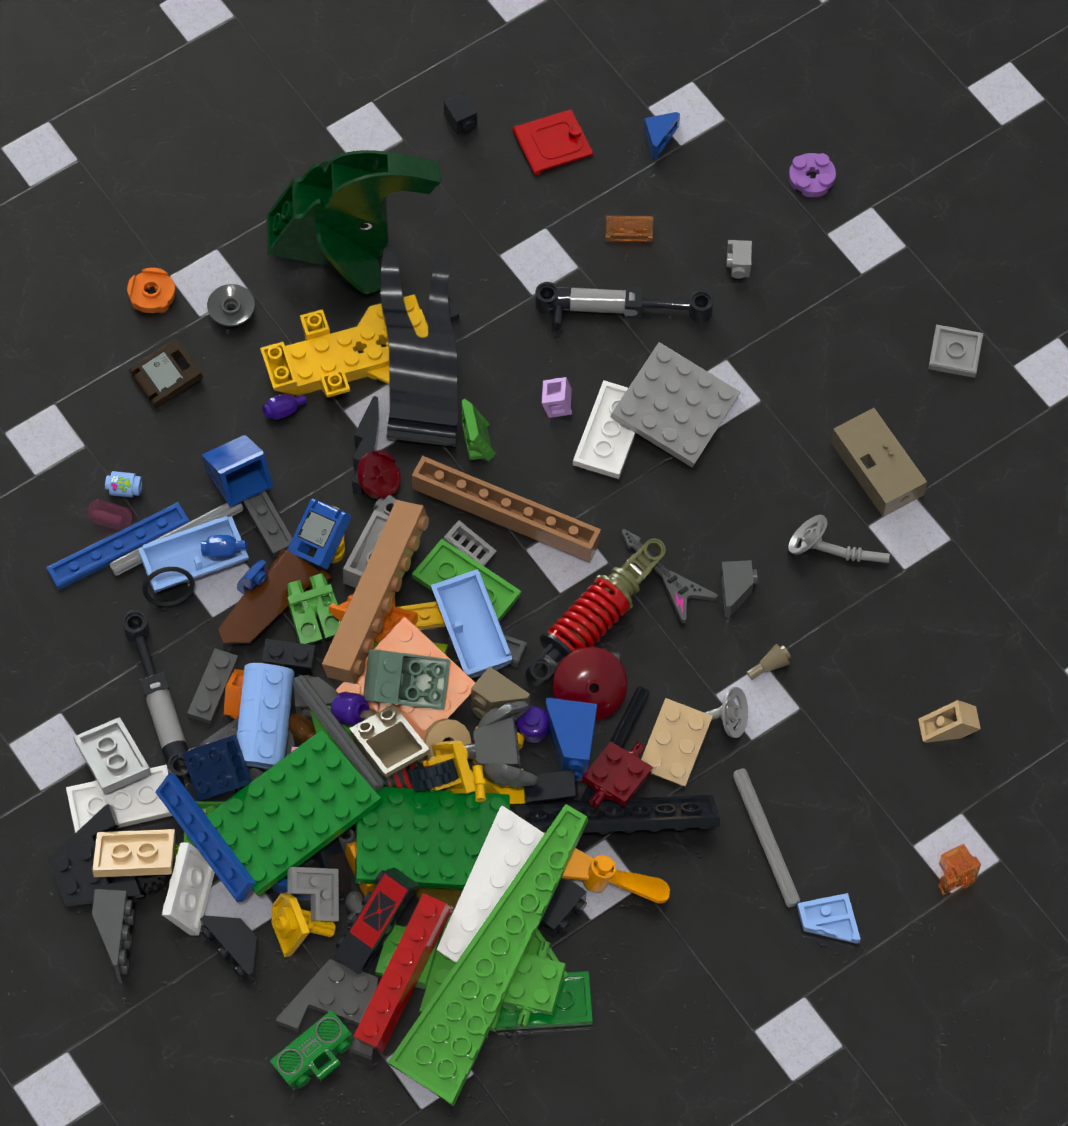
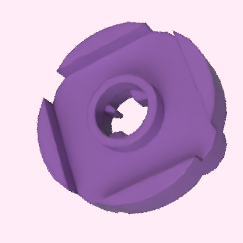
[789,153,836,197]

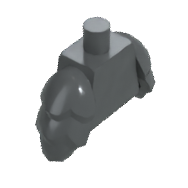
[464,701,539,788]

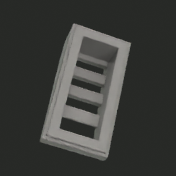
[443,520,496,566]

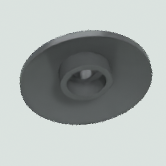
[207,284,255,326]

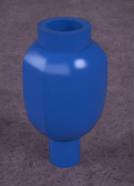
[201,535,247,559]

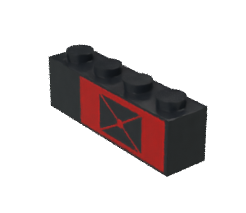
[333,867,419,974]

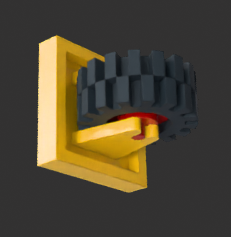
[408,741,476,794]

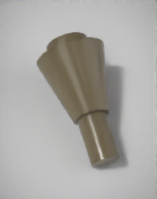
[746,644,791,680]

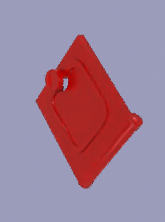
[512,110,593,176]

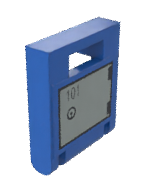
[287,498,351,569]

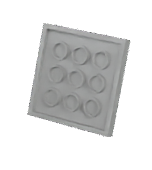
[610,342,740,468]

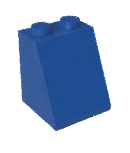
[201,435,274,507]
[545,698,597,781]

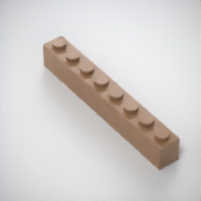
[412,456,601,562]
[322,500,429,684]

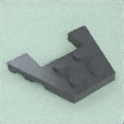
[276,959,378,1060]

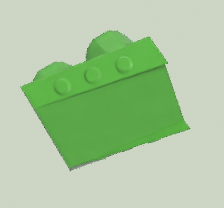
[461,399,497,462]

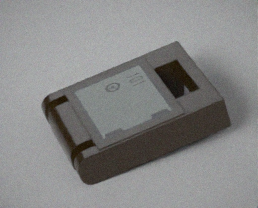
[129,338,203,408]

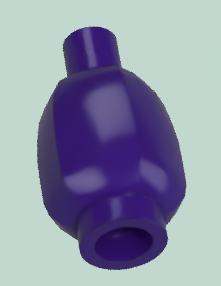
[262,394,307,420]

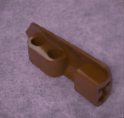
[218,549,318,644]

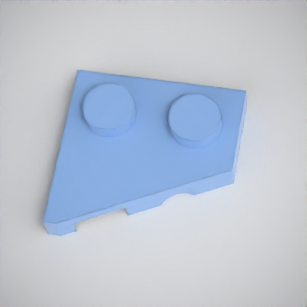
[797,893,860,943]

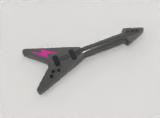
[621,529,718,623]

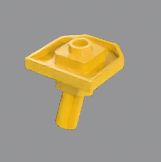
[271,892,336,957]

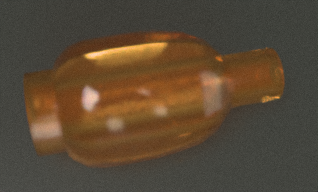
[288,714,316,744]

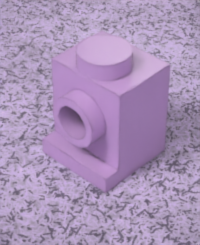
[542,377,572,418]

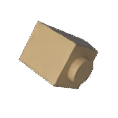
[918,700,981,743]

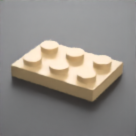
[641,698,713,788]
[93,829,176,877]

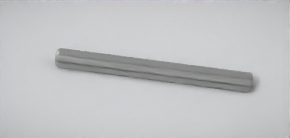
[110,502,243,575]
[733,768,800,908]

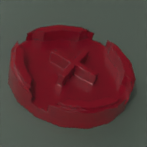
[357,450,401,499]

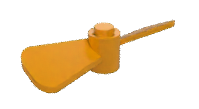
[544,834,670,903]

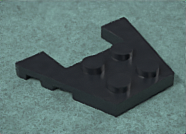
[48,804,144,906]

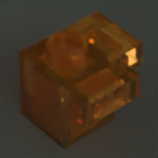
[938,844,981,895]

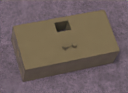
[831,408,927,517]

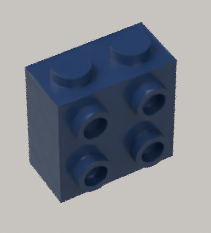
[183,734,252,801]

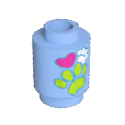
[105,471,142,498]

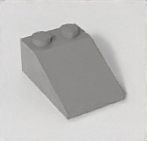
[343,510,389,588]

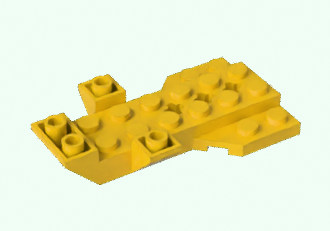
[260,294,428,398]

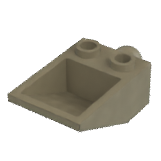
[349,704,431,777]

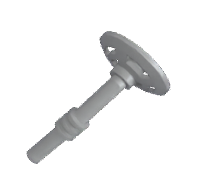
[788,515,890,563]
[704,687,748,738]

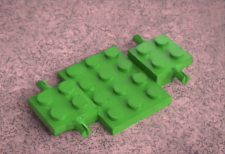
[375,915,566,1032]

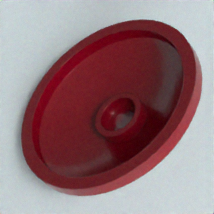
[552,647,628,721]

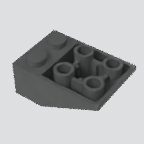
[92,889,135,983]

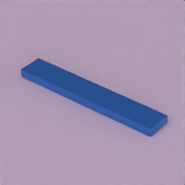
[46,502,190,590]
[155,774,256,902]

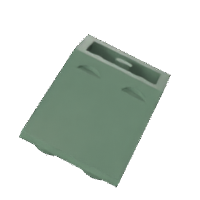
[363,649,450,710]

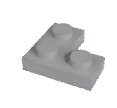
[287,867,339,922]

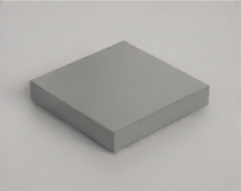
[928,324,983,378]

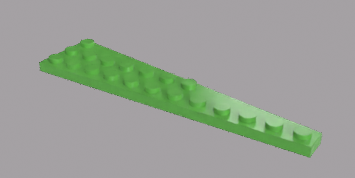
[388,804,588,1106]

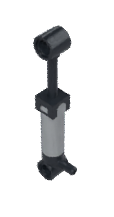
[535,282,714,327]
[122,610,206,785]

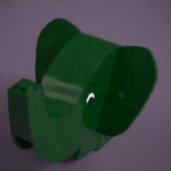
[267,150,442,294]

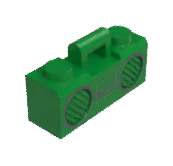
[270,1010,355,1090]

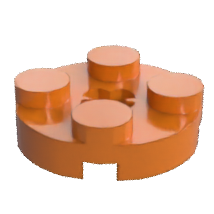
[127,268,176,313]

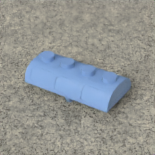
[138,516,249,593]
[431,569,513,678]
[237,663,295,769]

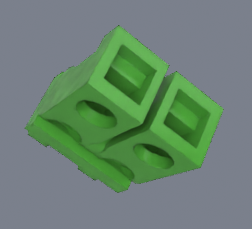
[287,573,341,645]

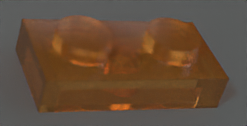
[606,216,653,241]

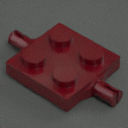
[582,741,653,808]

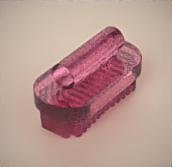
[87,499,135,531]

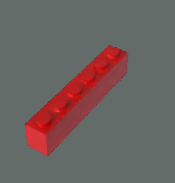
[354,893,452,1053]

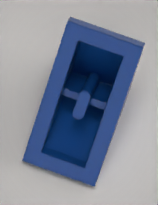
[644,112,680,160]

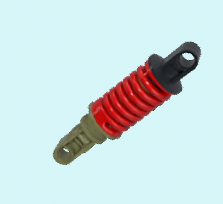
[525,538,666,686]

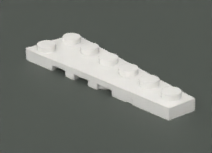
[436,806,545,963]

